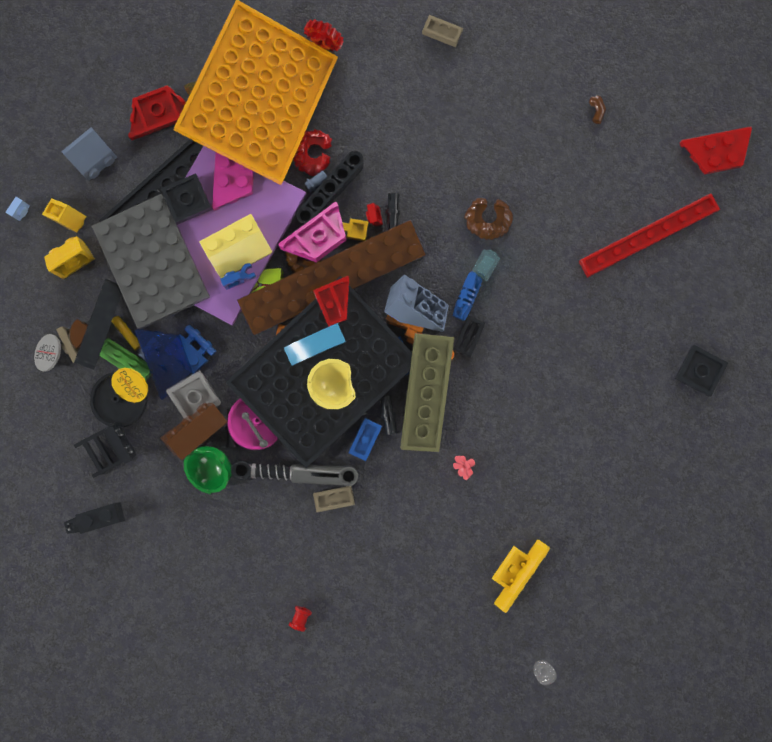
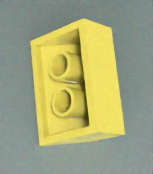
[199,214,273,278]

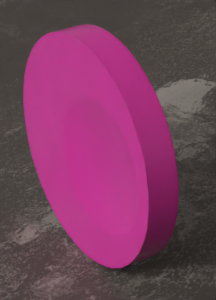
[227,398,278,450]

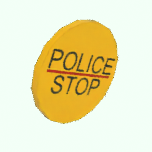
[111,368,148,403]

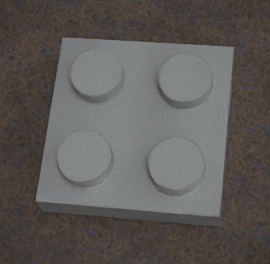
[166,370,221,418]

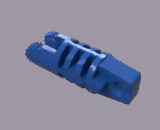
[453,271,482,321]

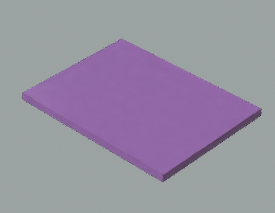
[177,146,306,326]

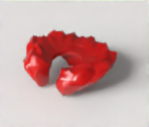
[293,129,332,176]

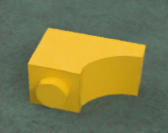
[42,198,87,233]

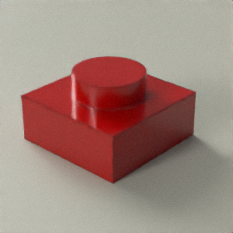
[366,203,383,227]

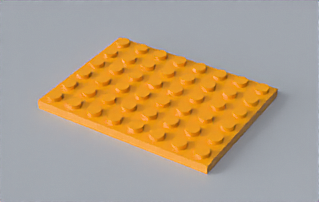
[174,0,338,185]

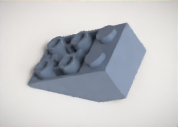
[384,274,449,332]

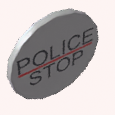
[34,334,61,372]

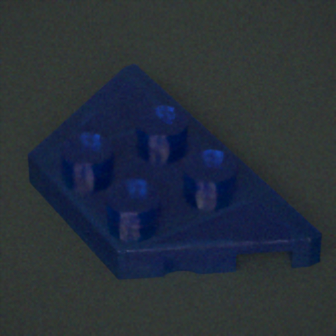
[135,329,192,400]

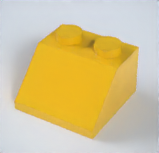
[44,236,95,279]

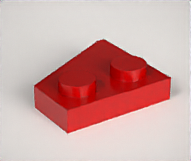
[313,276,349,327]

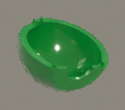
[184,446,231,494]

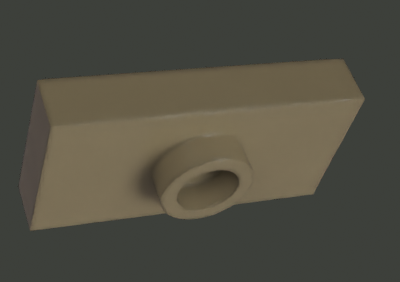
[422,15,463,47]
[56,326,79,365]
[313,486,355,512]

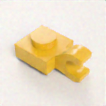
[342,218,369,241]

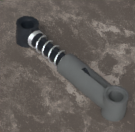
[231,461,359,486]

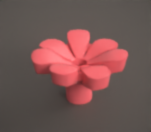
[453,455,475,480]

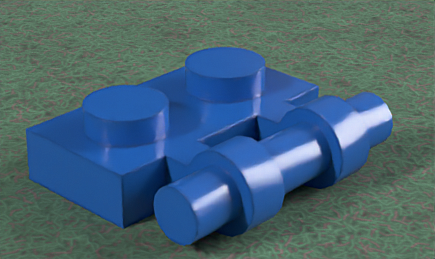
[166,325,217,374]

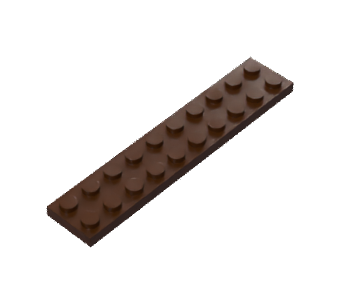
[237,220,425,335]

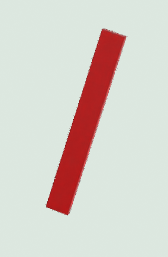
[579,193,720,278]

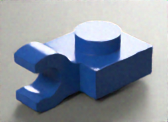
[220,263,256,290]

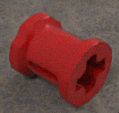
[289,606,312,632]

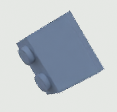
[61,127,117,181]

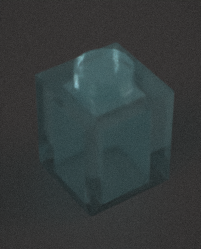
[471,249,500,281]

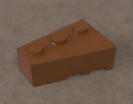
[160,403,228,460]

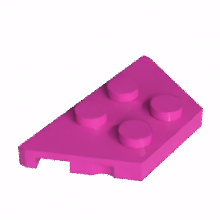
[212,152,254,210]
[278,202,346,262]

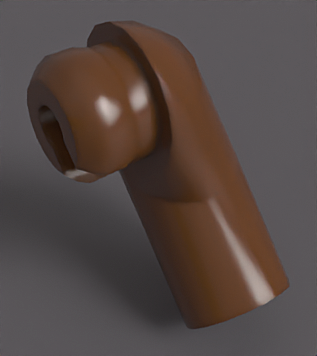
[589,95,606,124]

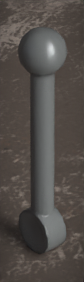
[242,412,268,448]

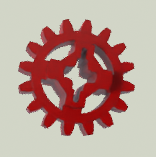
[304,19,344,52]

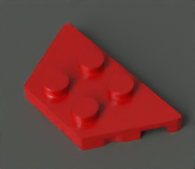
[128,85,186,141]
[680,127,752,174]

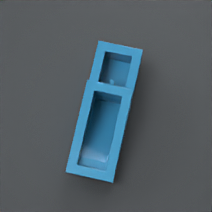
[284,323,346,366]

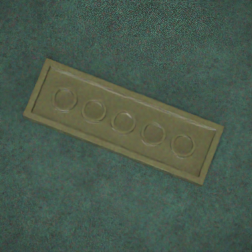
[400,333,454,452]

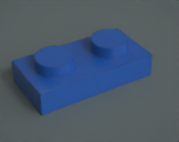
[349,418,382,461]

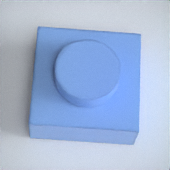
[6,197,30,221]

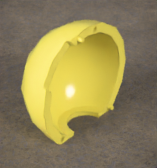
[307,359,356,409]

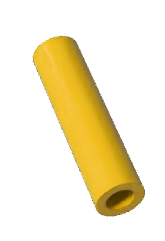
[112,316,142,351]

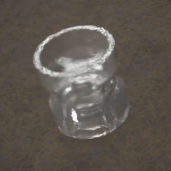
[533,660,556,685]

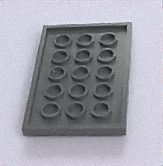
[92,194,210,330]

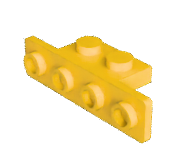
[492,540,550,613]

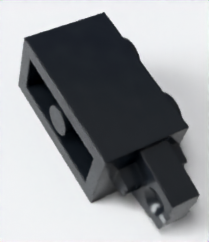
[64,502,125,534]

